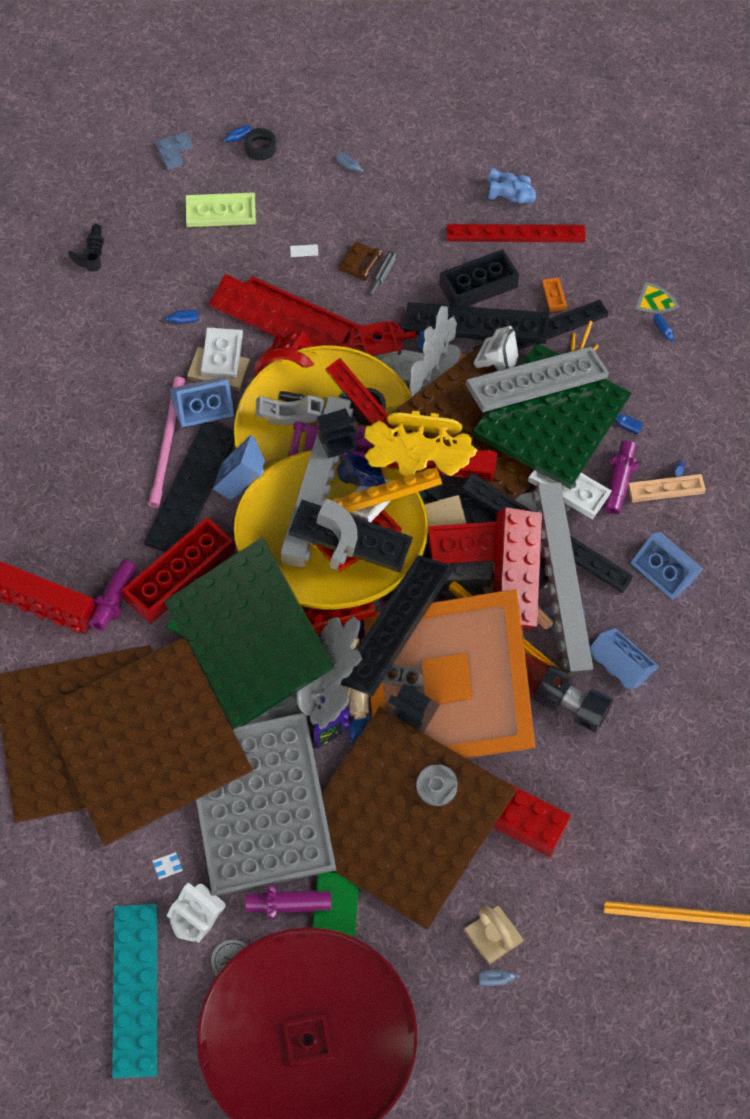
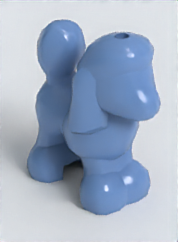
[487,168,536,204]

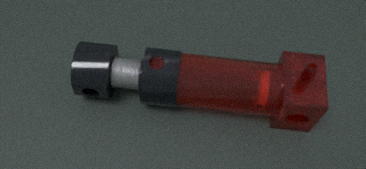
[525,652,614,733]

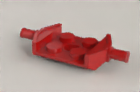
[337,320,416,356]

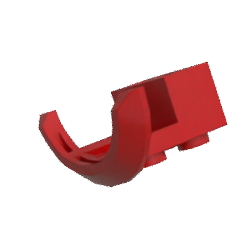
[254,330,314,377]

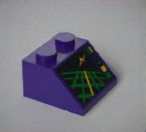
[314,697,350,748]

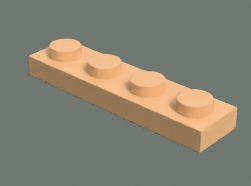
[628,474,706,503]

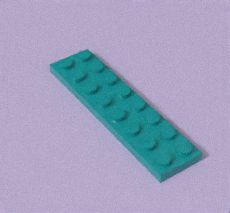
[113,904,158,1079]

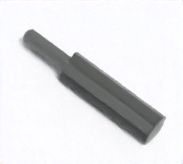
[369,251,397,296]

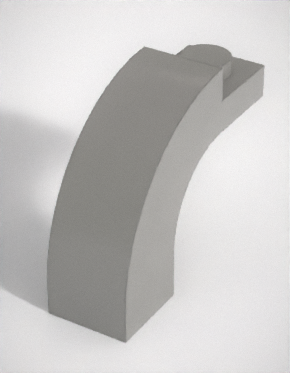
[256,395,324,425]
[317,498,357,570]

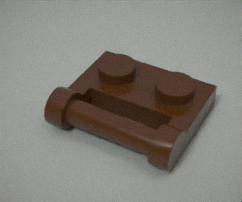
[339,241,383,281]

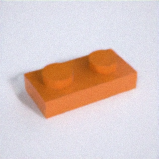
[541,278,567,312]

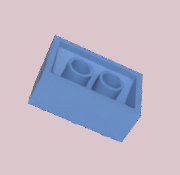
[170,377,234,427]
[213,435,265,500]
[630,532,703,600]
[590,628,659,690]

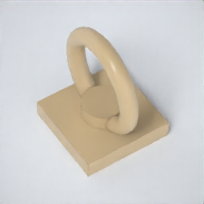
[464,905,524,965]

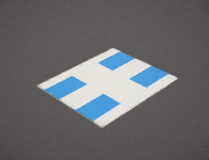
[153,852,183,879]

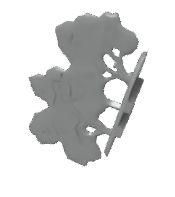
[410,306,461,398]
[297,616,362,730]

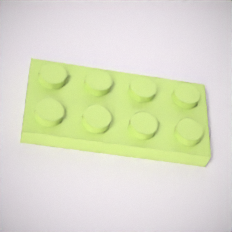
[186,193,256,227]

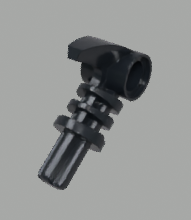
[68,223,104,272]

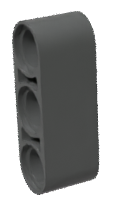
[381,664,424,690]

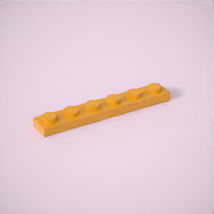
[332,467,442,513]

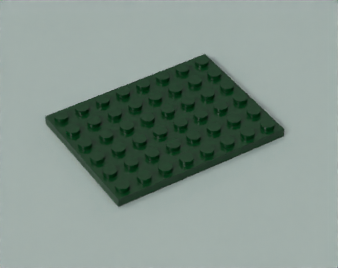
[471,343,632,490]
[165,538,335,730]

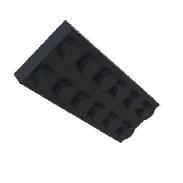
[289,499,413,573]

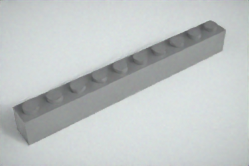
[281,396,353,568]
[532,483,593,675]

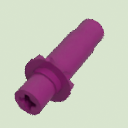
[604,440,639,515]
[89,560,137,631]
[246,885,331,919]

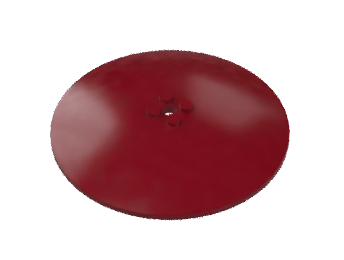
[197,928,417,1119]

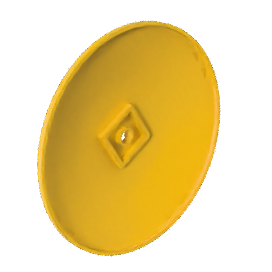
[234,346,411,480]
[234,450,428,609]

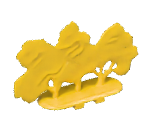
[364,411,477,476]

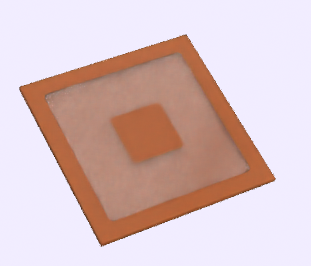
[364,589,536,758]

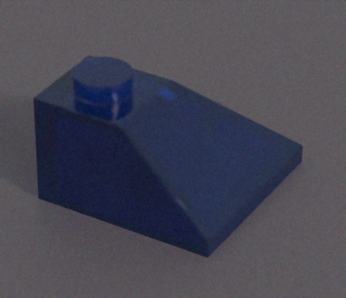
[337,452,386,487]

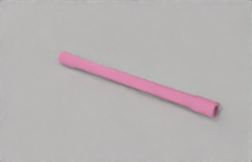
[148,377,185,508]

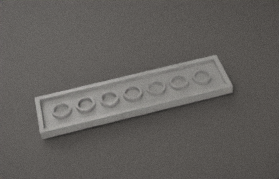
[465,346,609,412]

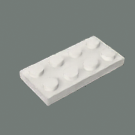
[528,470,612,520]

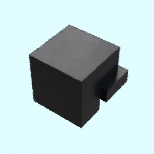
[317,408,358,458]
[388,683,440,733]

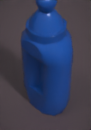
[223,125,252,142]
[164,309,198,324]
[653,313,675,343]
[615,414,643,434]
[675,460,686,477]
[349,712,370,743]

